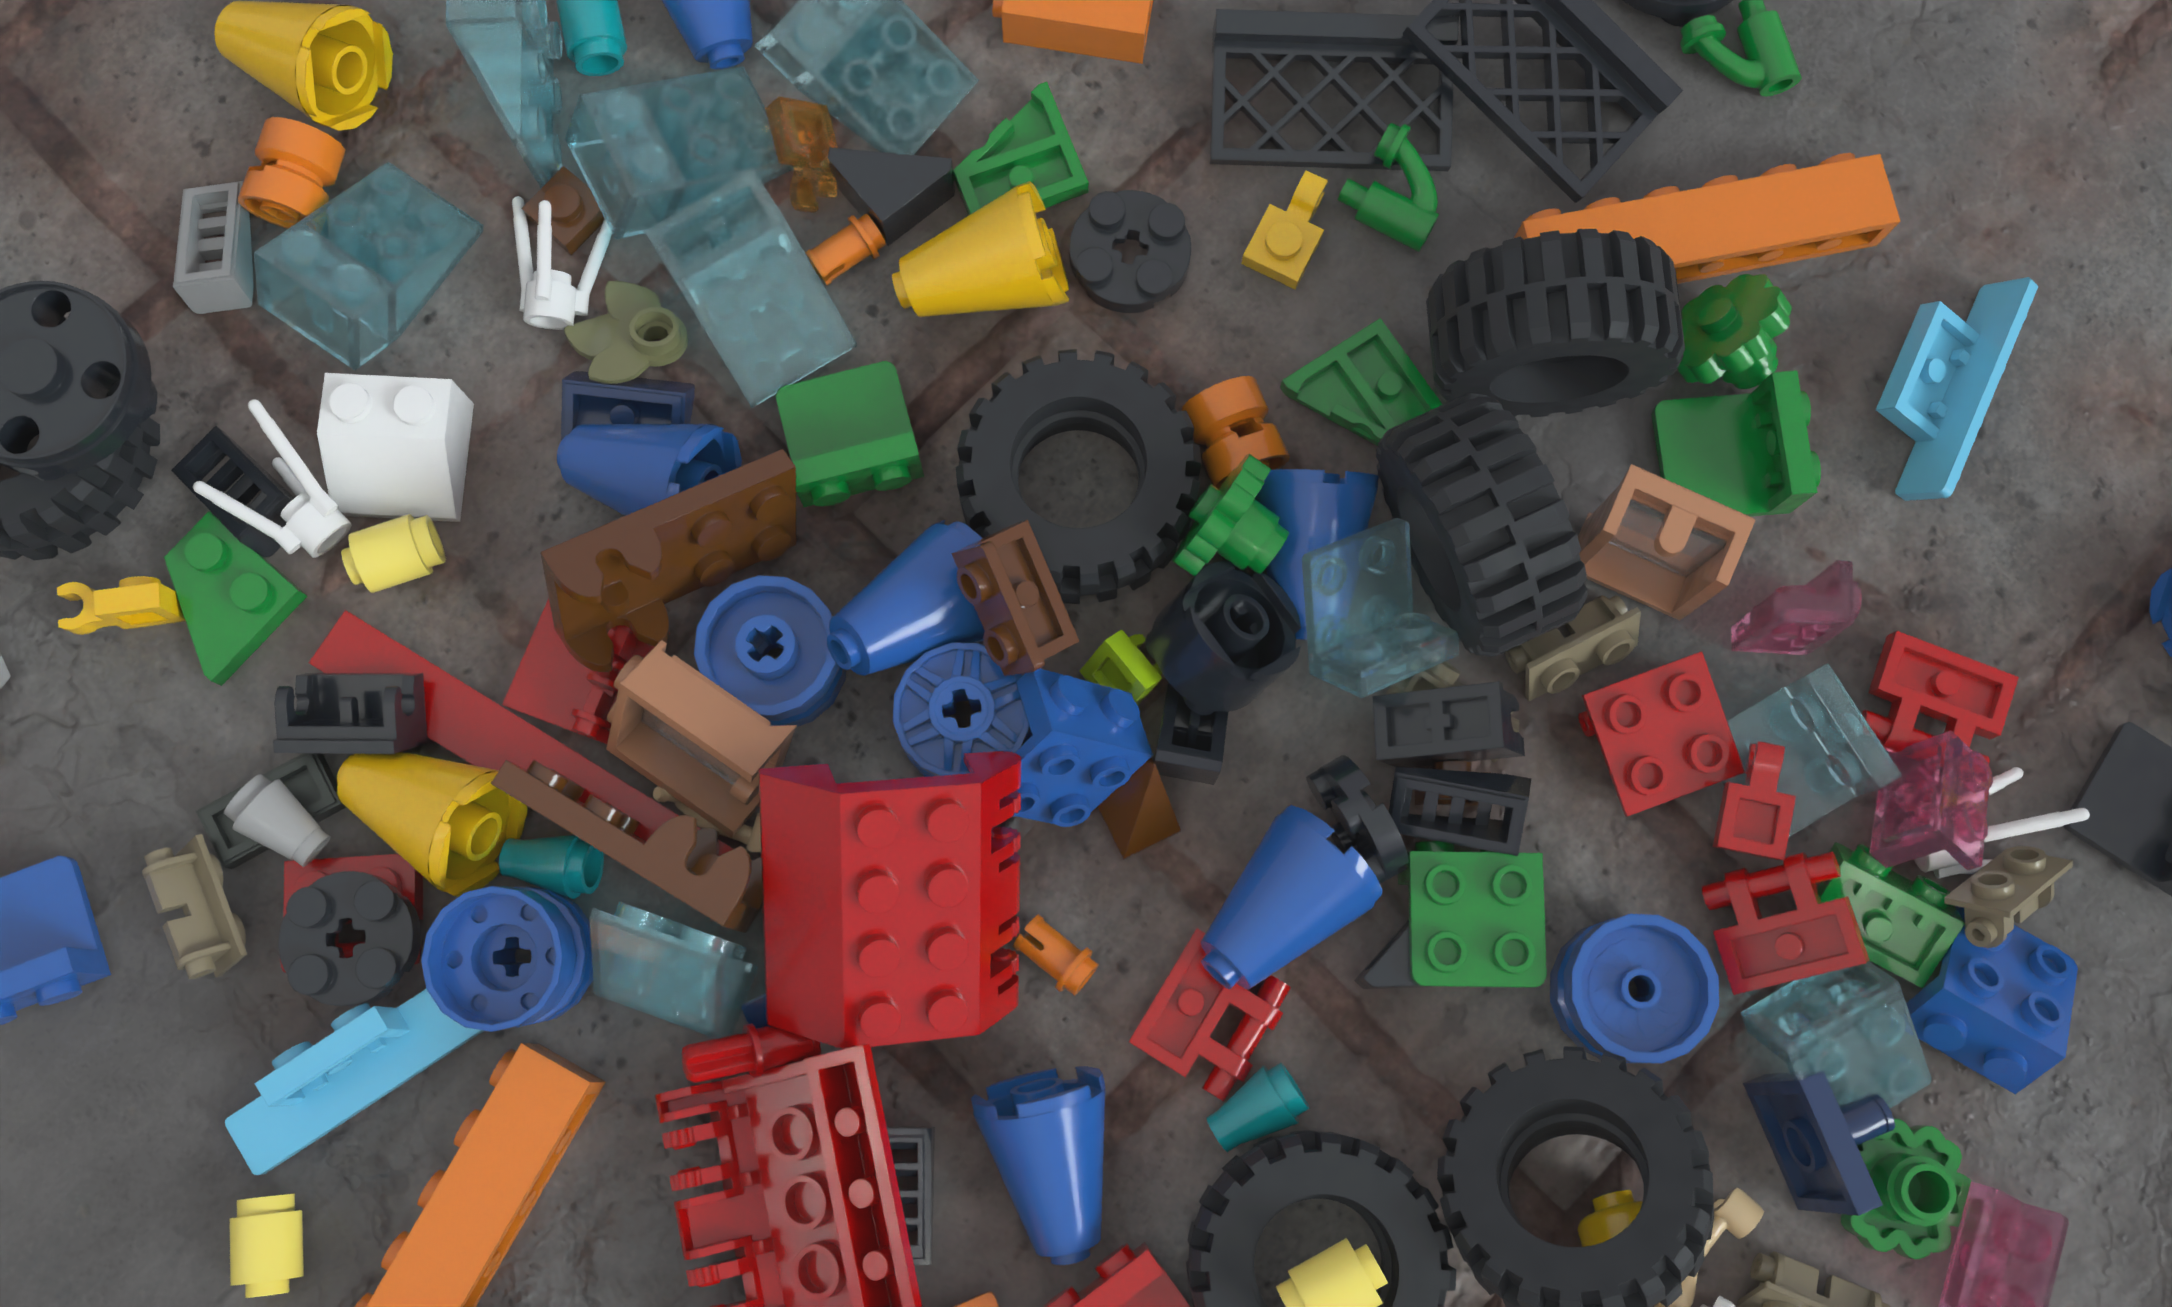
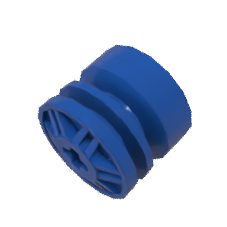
[893,642,1032,777]
[421,886,598,1032]

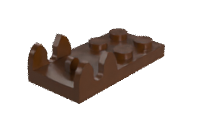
[540,449,796,672]
[491,760,763,933]

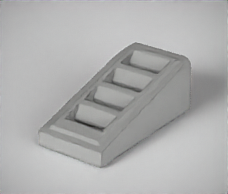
[173,181,253,314]

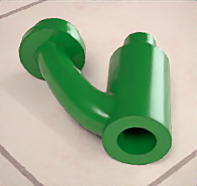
[1680,0,1802,97]
[1337,122,1439,252]

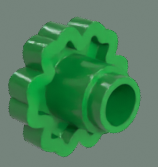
[1677,274,1792,389]
[1172,454,1290,577]
[1841,1118,1975,1260]

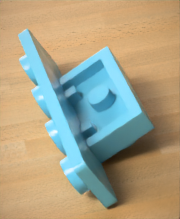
[1876,277,2038,501]
[225,989,484,1175]

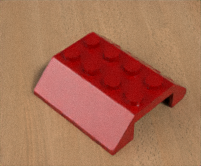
[758,751,1021,1049]
[655,1043,922,1307]

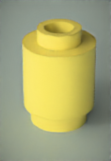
[341,514,446,593]
[229,1194,304,1298]
[1276,1238,1388,1307]

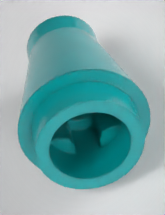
[499,835,604,899]
[1206,1062,1310,1152]

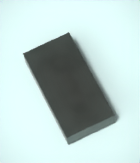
[196,753,346,869]

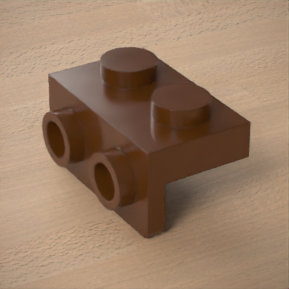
[951,520,1080,676]

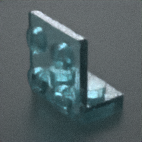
[1302,518,1459,698]
[1721,663,1902,837]
[1740,962,1932,1108]

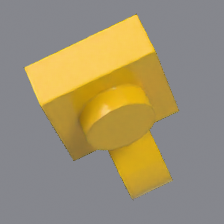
[1241,170,1328,290]
[57,576,185,635]

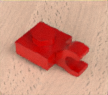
[1713,741,1796,861]

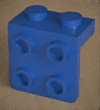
[1012,669,1153,827]
[0,856,111,1025]
[1897,906,2078,1094]

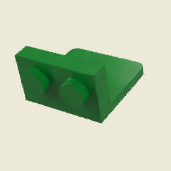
[776,361,924,507]
[1651,370,1821,517]
[1398,841,1547,988]

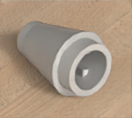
[224,774,331,867]

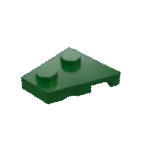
[953,82,1089,215]
[1280,318,1443,446]
[164,511,307,686]

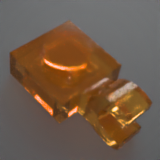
[765,96,838,213]

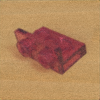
[1731,560,1862,656]
[1870,730,1993,870]
[1938,1181,2069,1307]

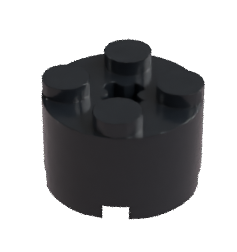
[1145,561,1301,715]

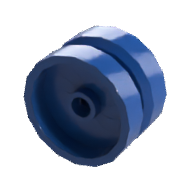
[694,575,846,727]
[1550,914,1719,1063]

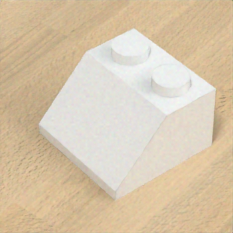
[317,373,474,522]

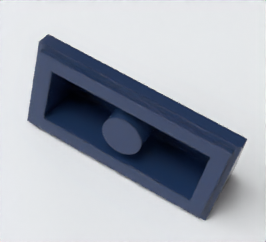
[561,371,695,440]

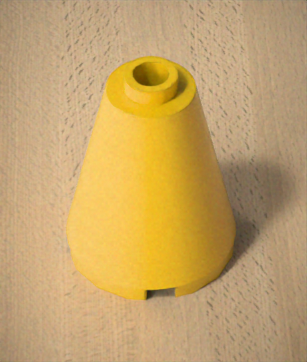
[214,1,393,131]
[892,181,1069,317]
[337,752,527,897]

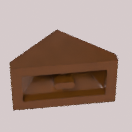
[1097,758,1181,860]

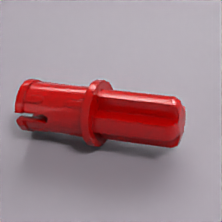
[682,1023,821,1083]

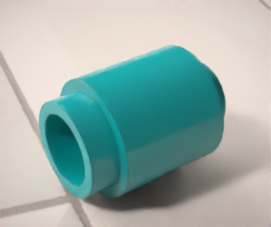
[556,0,627,76]

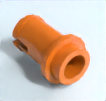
[804,213,887,286]
[1012,914,1099,996]

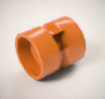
[238,117,346,233]
[1181,376,1290,489]

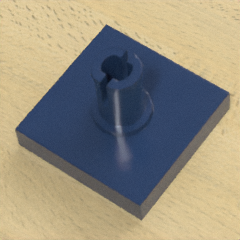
[1743,1071,1895,1216]

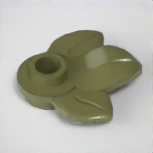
[564,281,688,384]

